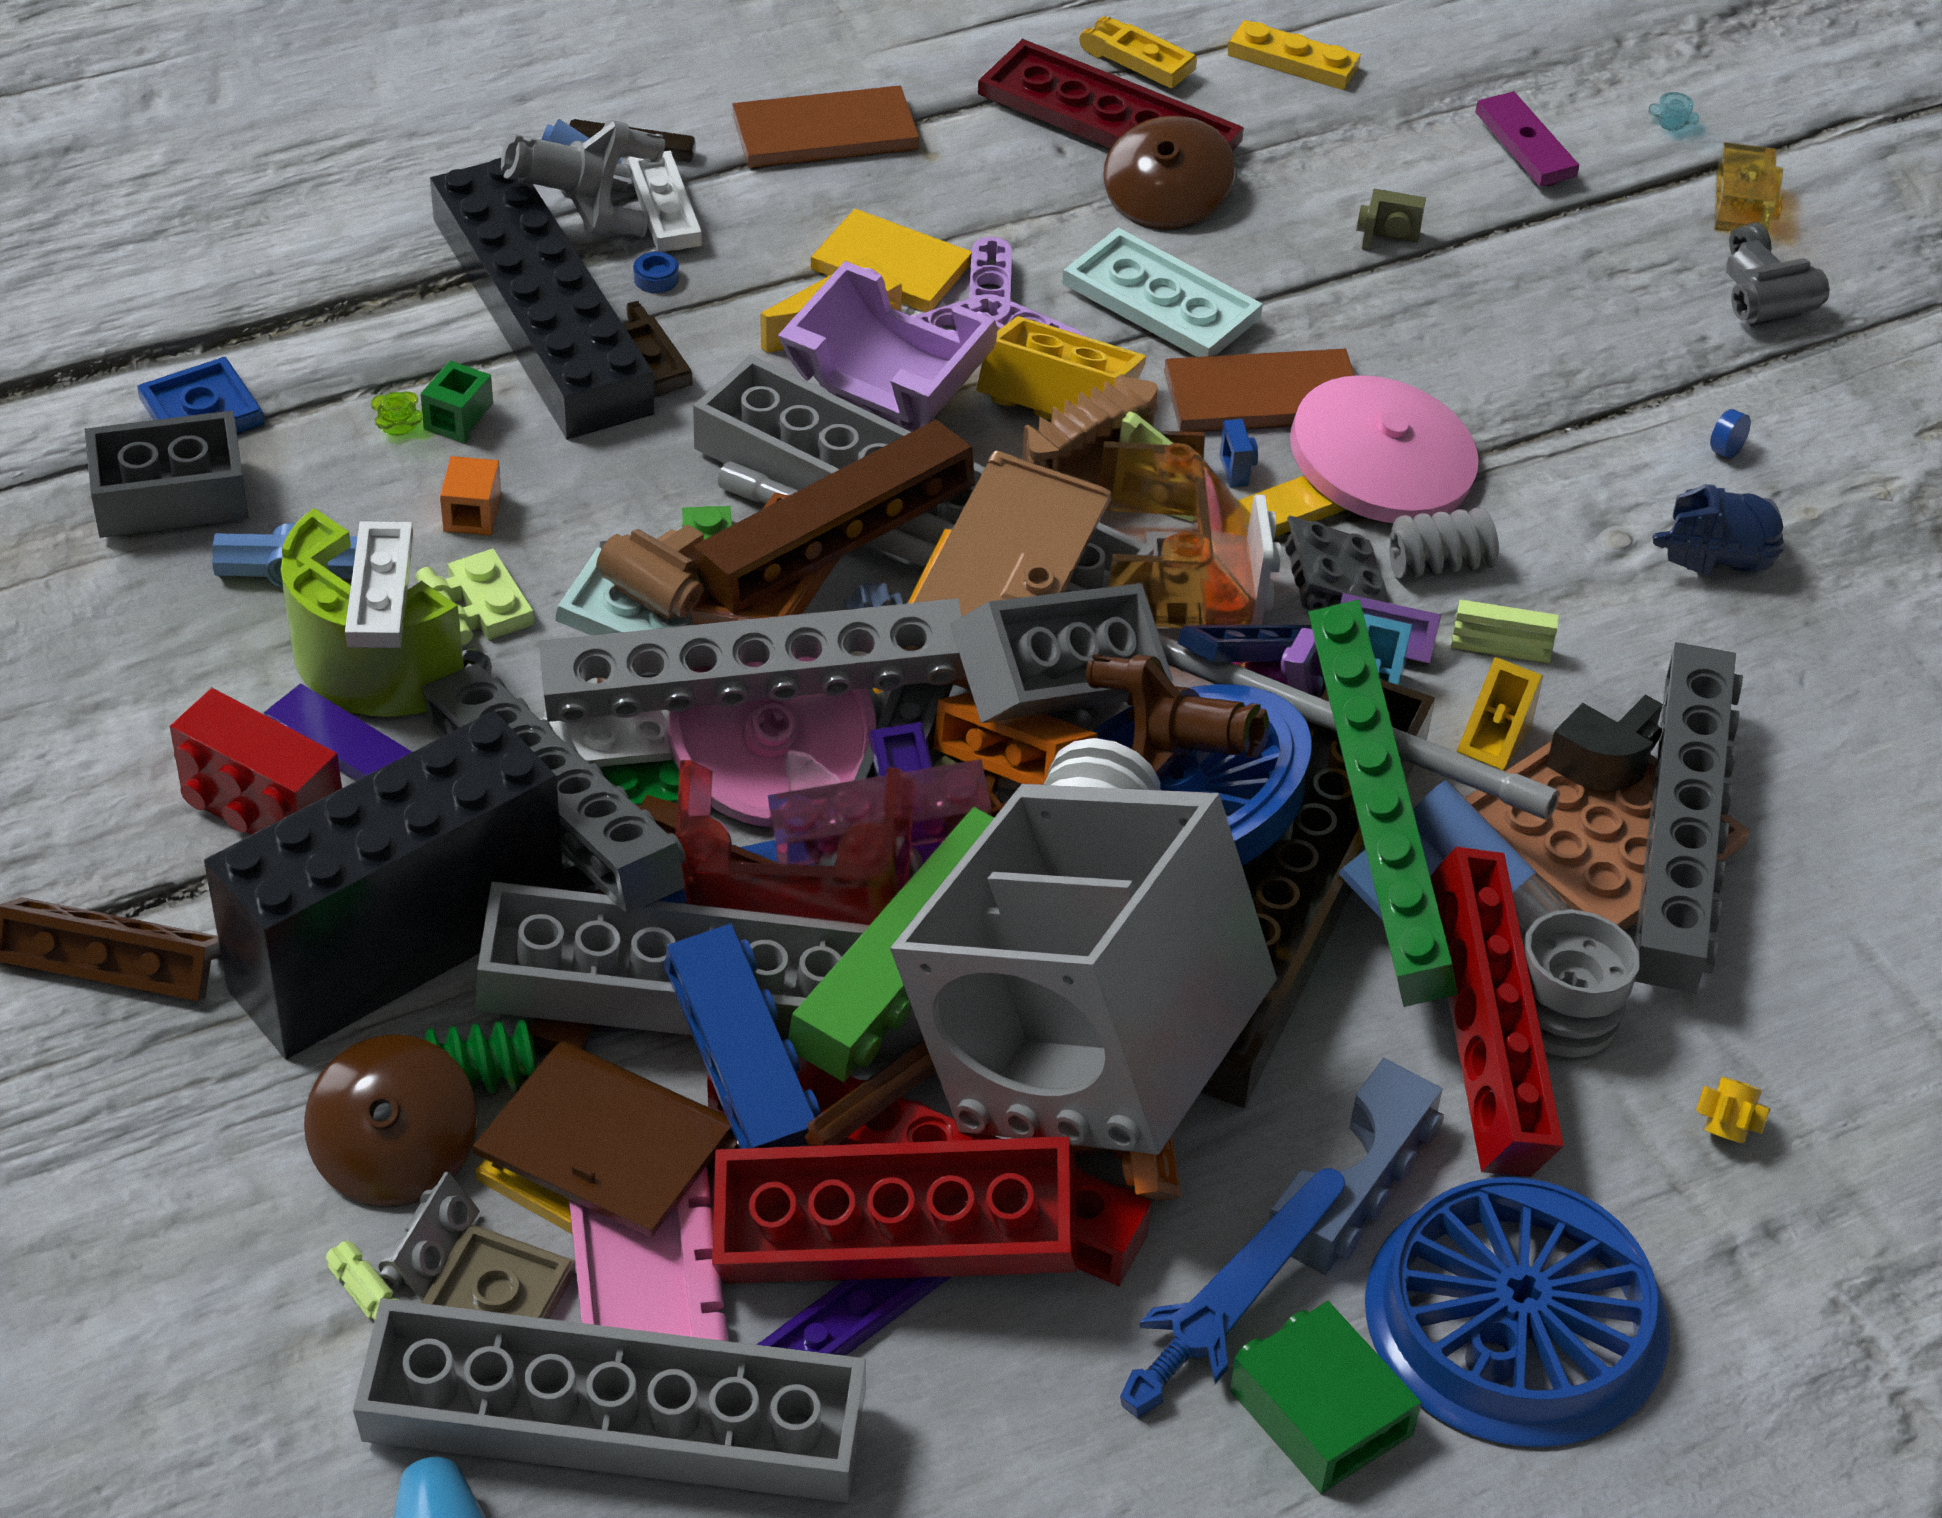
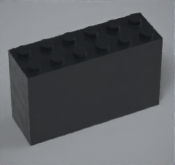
[204,710,564,1060]

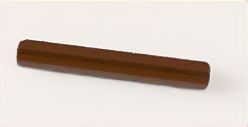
[805,1039,936,1146]

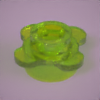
[371,391,422,436]

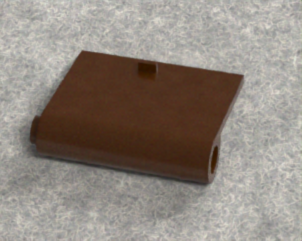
[472,1041,740,1238]

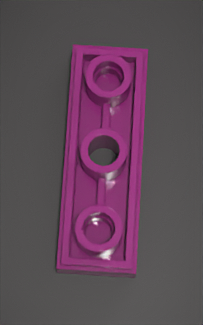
[1475,91,1580,187]

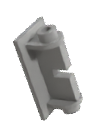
[378,1172,480,1301]

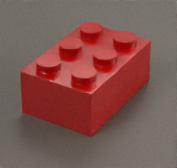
[169,687,342,835]

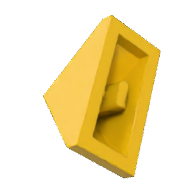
[1456,657,1544,771]

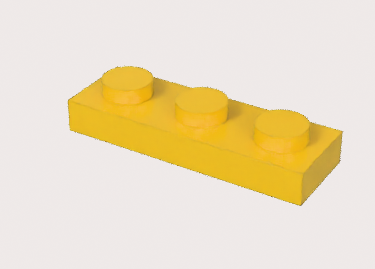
[1227,20,1361,90]

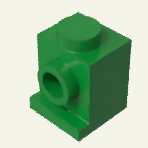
[420,360,493,444]

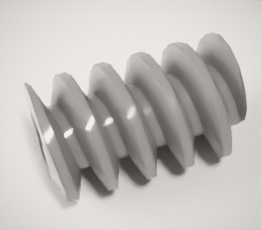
[1389,507,1499,578]

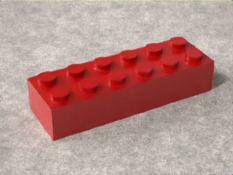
[712,1136,1077,1284]

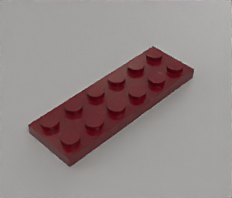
[978,38,1244,156]

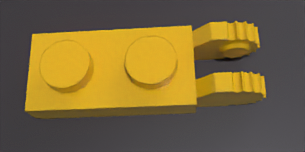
[1078,16,1197,89]

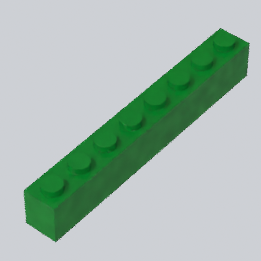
[1308,599,1458,1007]

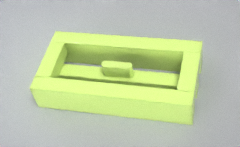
[1451,599,1559,664]

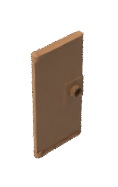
[902,451,1111,690]

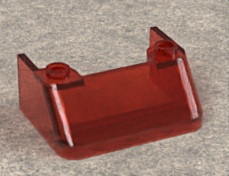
[676,760,914,925]

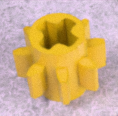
[1696,1076,1770,1143]

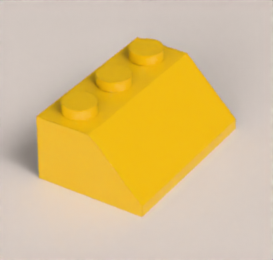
[976,316,1147,419]

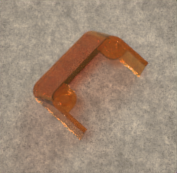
[1099,441,1256,628]

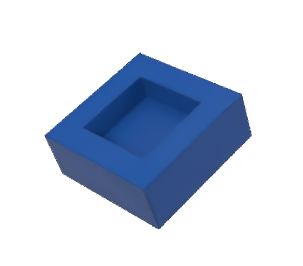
[1219,419,1258,488]

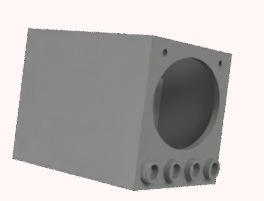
[890,784,1277,1155]

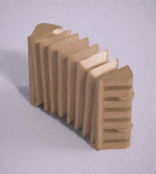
[1022,374,1158,488]

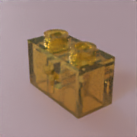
[1714,142,1783,232]

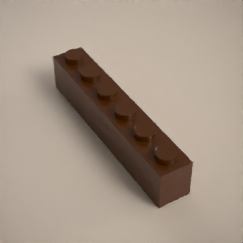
[693,420,975,614]

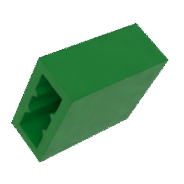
[1229,1301,1422,1494]

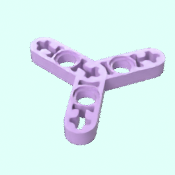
[916,236,1086,337]

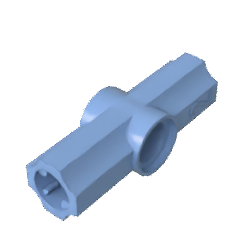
[212,523,358,588]

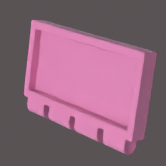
[569,1166,729,1341]

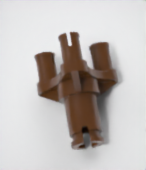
[1086,654,1269,779]

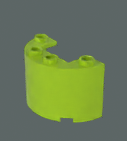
[280,508,464,717]

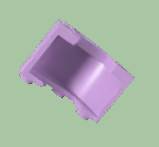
[778,261,998,432]

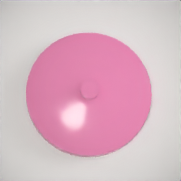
[1290,375,1478,523]
[667,656,877,827]

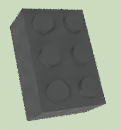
[84,410,249,538]

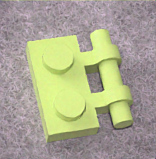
[415,548,534,645]

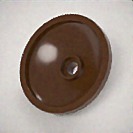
[1103,116,1235,229]
[304,1034,478,1207]

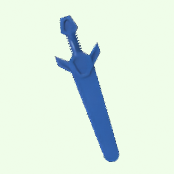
[1120,1168,1345,1418]

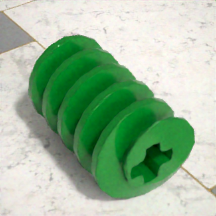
[423,1019,536,1095]

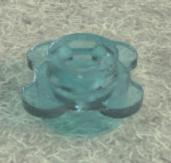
[1648,92,1699,131]

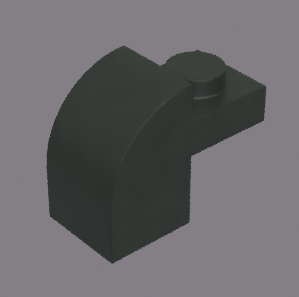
[1546,694,1663,791]

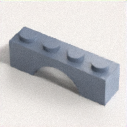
[1269,1057,1444,1276]

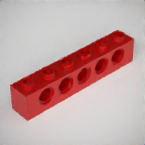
[1430,846,1564,1177]

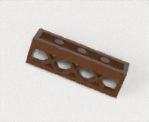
[0,897,221,1001]

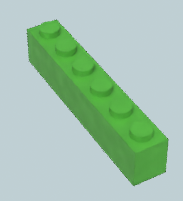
[788,807,994,1082]

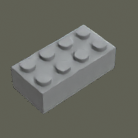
[950,583,1173,723]

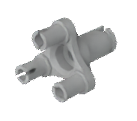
[501,120,665,240]

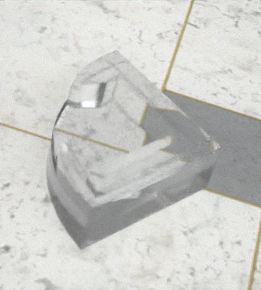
[785,751,844,806]

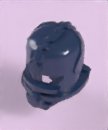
[1652,484,1785,577]

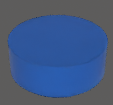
[633,252,679,293]
[1710,409,1751,459]

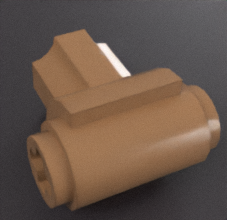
[596,524,704,620]

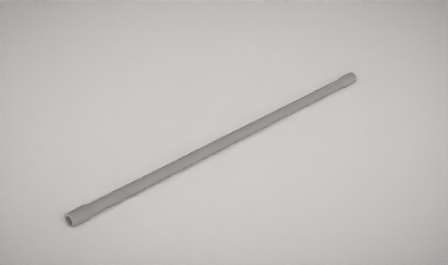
[718,461,1560,820]

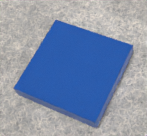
[137,356,265,433]

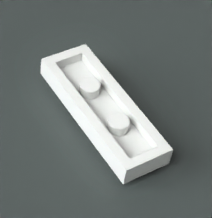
[627,151,702,252]
[345,521,414,648]

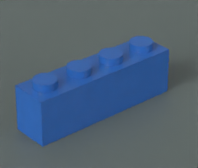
[664,923,821,1149]

